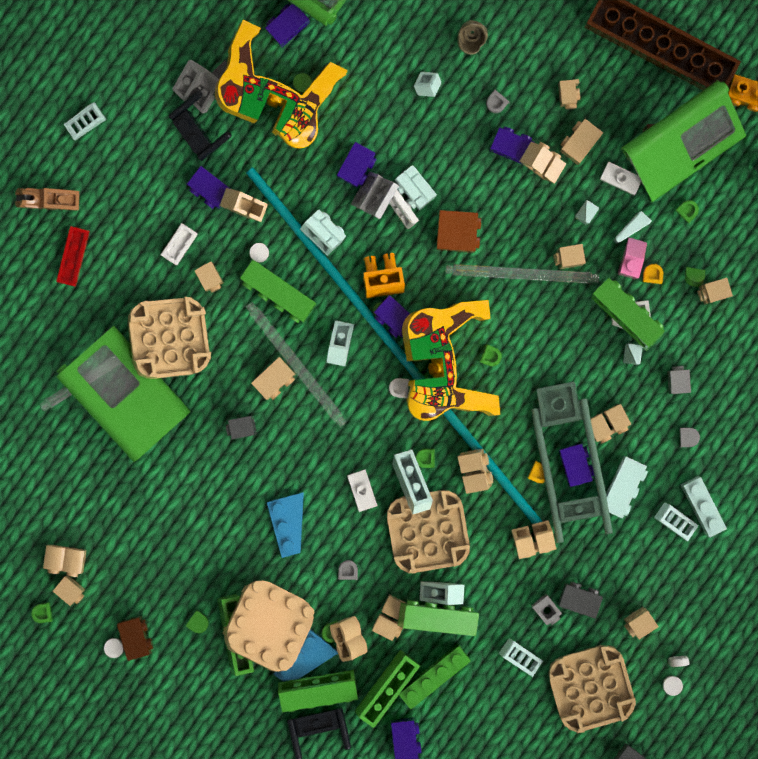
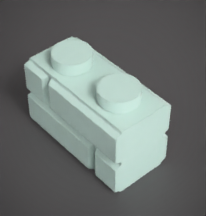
[395,165,437,210]
[300,210,346,256]

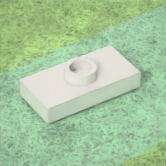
[600,162,641,196]
[389,190,419,229]
[161,223,198,265]
[347,469,377,512]

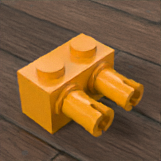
[728,74,758,112]
[363,253,405,298]

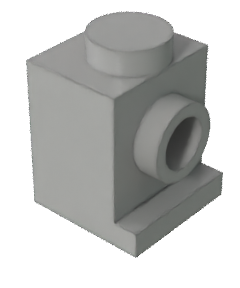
[531,594,562,625]

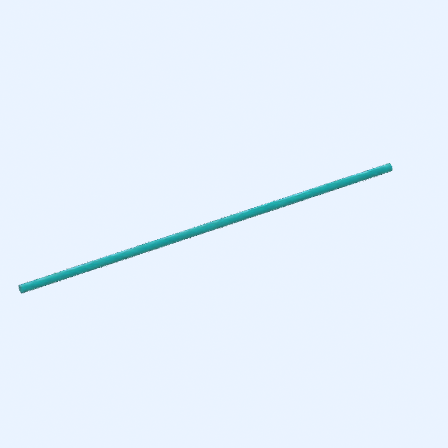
[246,167,543,524]

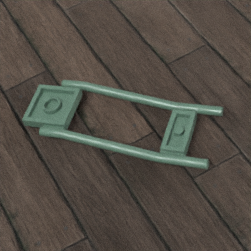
[531,382,613,543]

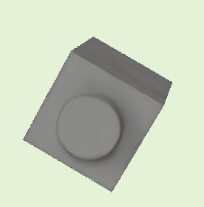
[668,366,691,394]

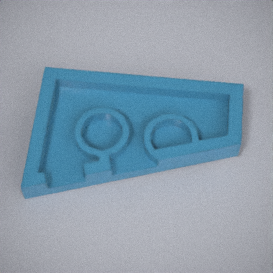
[267,492,304,558]
[273,629,338,682]

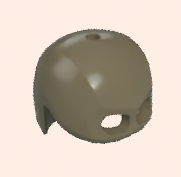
[457,20,488,55]

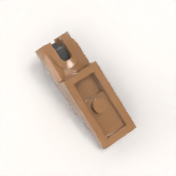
[15,188,79,211]

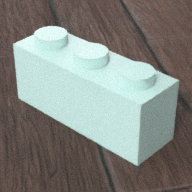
[392,450,433,515]
[606,456,648,519]
[681,476,727,537]

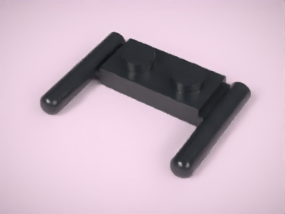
[168,91,232,161]
[287,708,351,759]

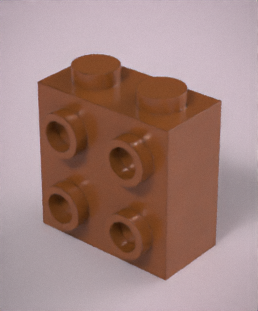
[437,210,481,253]

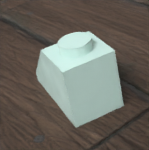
[327,321,354,366]
[420,581,464,605]

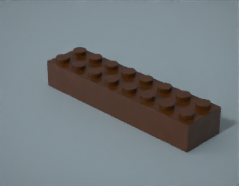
[584,0,741,90]

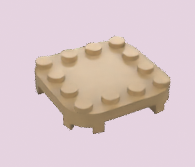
[128,297,211,379]
[387,490,470,573]
[223,580,314,672]
[548,645,636,733]

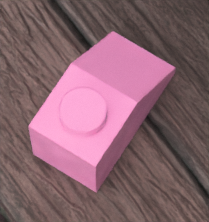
[618,237,647,279]

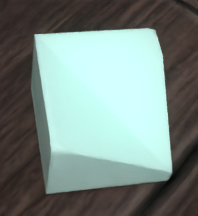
[414,72,441,97]
[575,200,599,225]
[623,344,643,365]

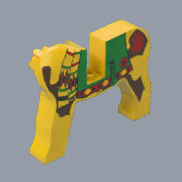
[215,20,348,148]
[402,300,500,421]

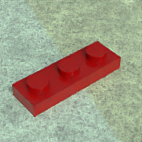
[56,226,90,287]

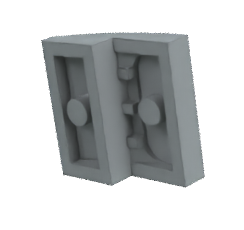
[172,60,219,113]
[351,171,399,219]

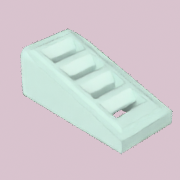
[64,102,106,140]
[613,211,652,243]
[654,503,699,541]
[499,638,543,677]

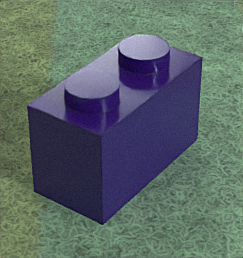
[265,4,310,48]
[490,126,535,166]
[337,142,377,188]
[187,166,230,209]
[373,295,410,338]
[558,443,594,487]
[391,718,422,759]

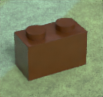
[117,616,154,661]

